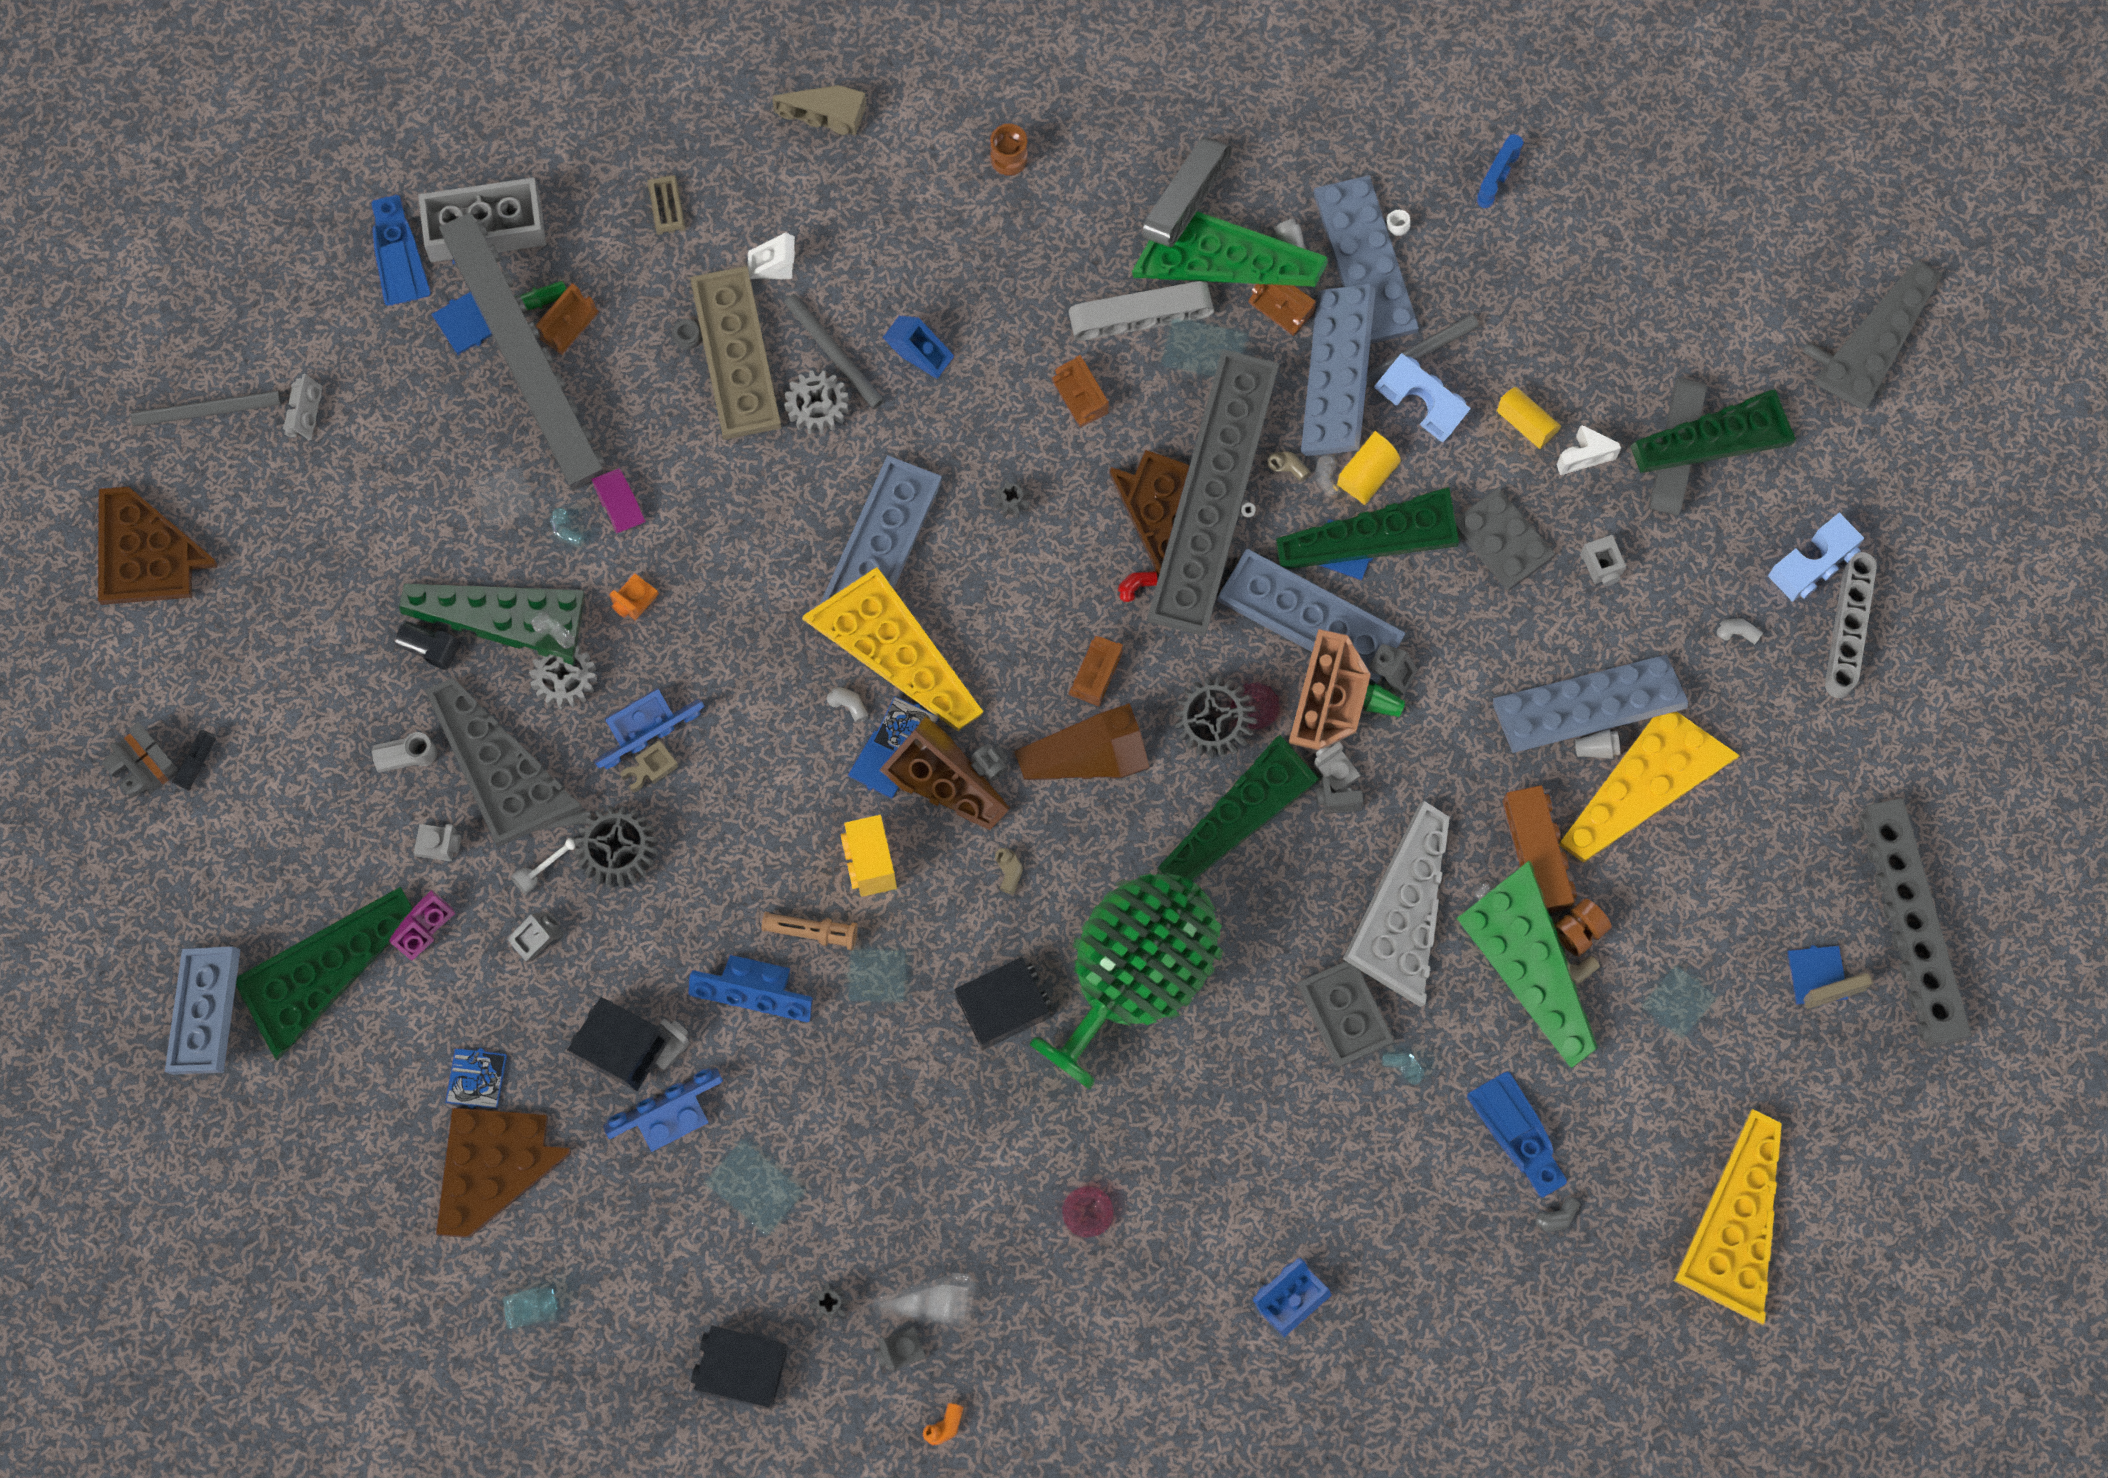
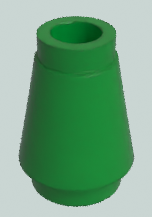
[1363,683,1405,718]

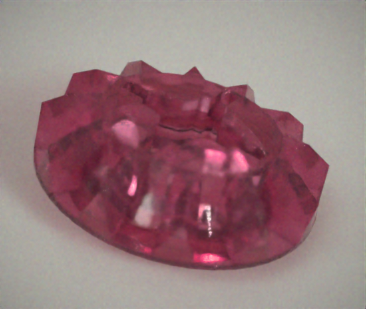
[1231,681,1280,729]
[1062,1186,1113,1239]

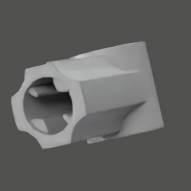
[372,732,438,773]

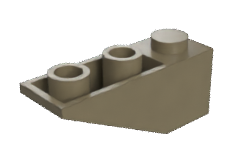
[772,85,866,135]

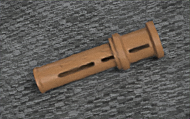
[761,912,858,951]

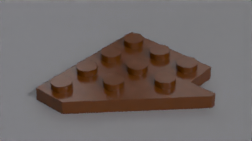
[1109,449,1190,576]
[98,486,217,605]
[436,1108,571,1238]

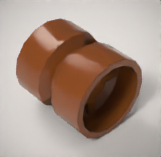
[990,124,1028,176]
[1554,898,1612,957]

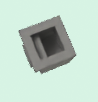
[1580,535,1626,586]

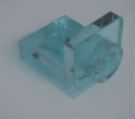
[503,1288,557,1329]

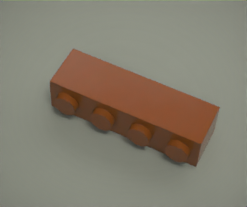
[1502,785,1577,914]

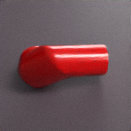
[1118,571,1157,602]

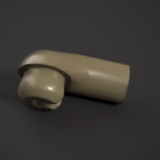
[1567,955,1600,984]

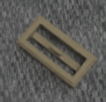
[647,175,686,235]
[1803,973,1873,1009]

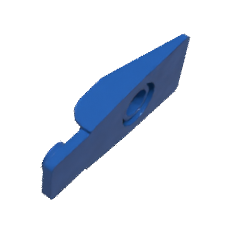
[372,195,431,306]
[1467,1071,1567,1198]

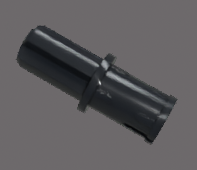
[172,730,216,791]

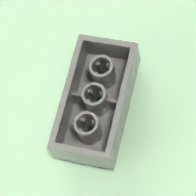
[418,178,546,262]

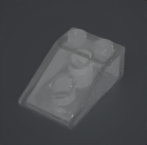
[873,1273,978,1329]

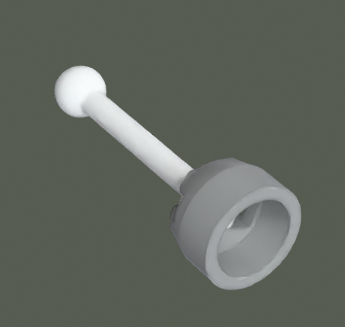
[510,838,577,895]

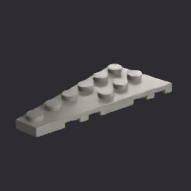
[1343,801,1450,1007]

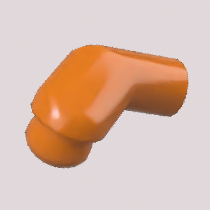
[923,1403,963,1445]

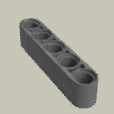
[1142,136,1232,247]
[1649,377,1707,516]

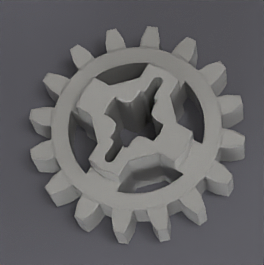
[784,370,849,434]
[529,646,597,710]

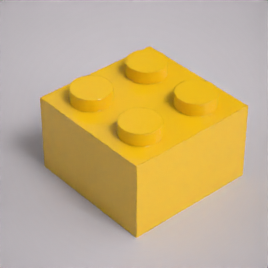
[840,814,897,897]

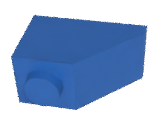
[883,315,954,378]

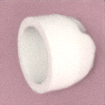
[1387,210,1410,236]

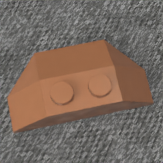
[1289,629,1371,750]

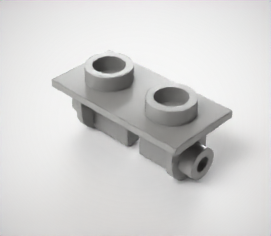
[283,374,322,440]

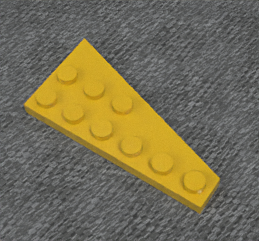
[802,567,983,731]
[1559,711,1740,863]
[1674,1109,1782,1325]

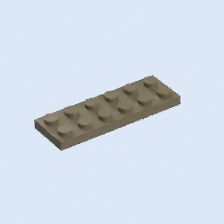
[690,266,781,440]

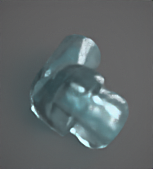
[550,508,585,548]
[1382,1051,1424,1085]

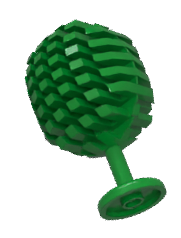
[1029,873,1223,1090]

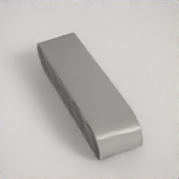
[1068,281,1214,341]
[1825,552,1877,698]

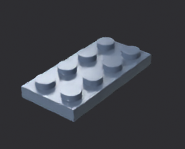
[165,946,240,1075]

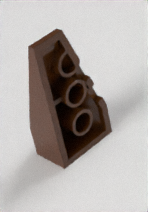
[1014,703,1150,780]
[880,716,1010,830]

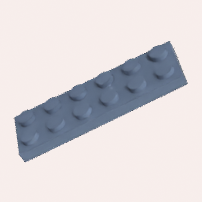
[1313,175,1419,344]
[1301,283,1376,456]
[819,455,942,605]
[1217,549,1406,684]
[1493,654,1688,753]

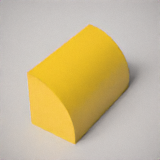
[1497,387,1561,449]
[1337,431,1401,505]

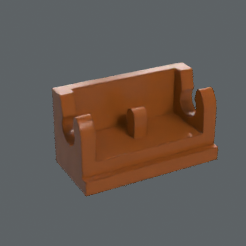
[535,283,599,355]
[1248,284,1316,336]
[1052,355,1109,428]
[1069,636,1123,707]

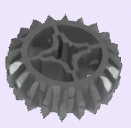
[1175,676,1257,759]
[574,806,658,889]

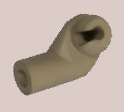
[1267,452,1311,482]
[995,848,1023,895]

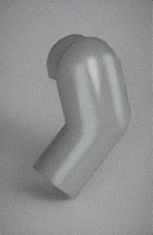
[1717,618,1763,645]
[827,687,869,723]

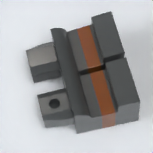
[101,722,179,799]

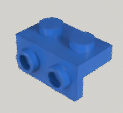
[1253,1257,1332,1337]

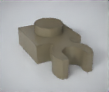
[620,740,679,793]

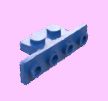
[593,688,705,769]
[688,955,813,1022]
[603,1068,723,1152]

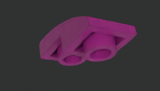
[591,468,645,534]
[389,890,455,961]

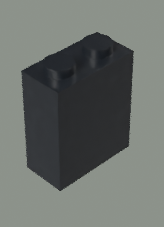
[954,957,1053,1051]
[567,997,671,1092]
[691,1325,789,1411]

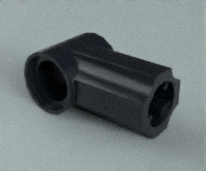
[395,621,461,670]

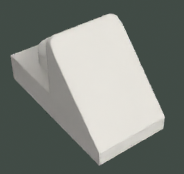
[748,233,795,279]
[1557,426,1621,475]

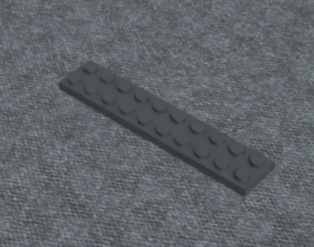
[1147,349,1279,637]

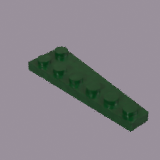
[1630,389,1796,473]
[1276,487,1459,569]
[1157,735,1319,882]

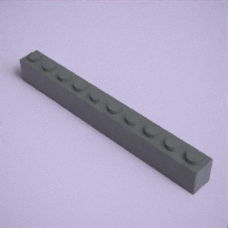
[439,212,606,492]

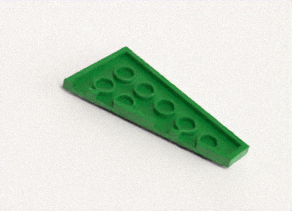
[1132,211,1328,287]
[1457,861,1598,1068]

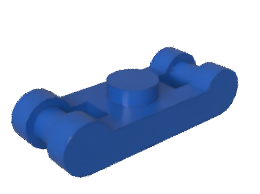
[1477,134,1523,208]

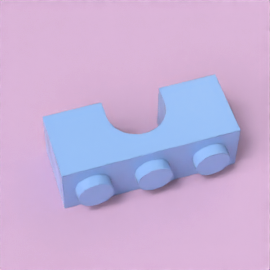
[1374,353,1471,442]
[1768,512,1864,602]

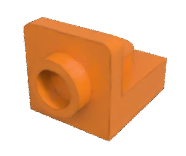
[609,573,659,621]

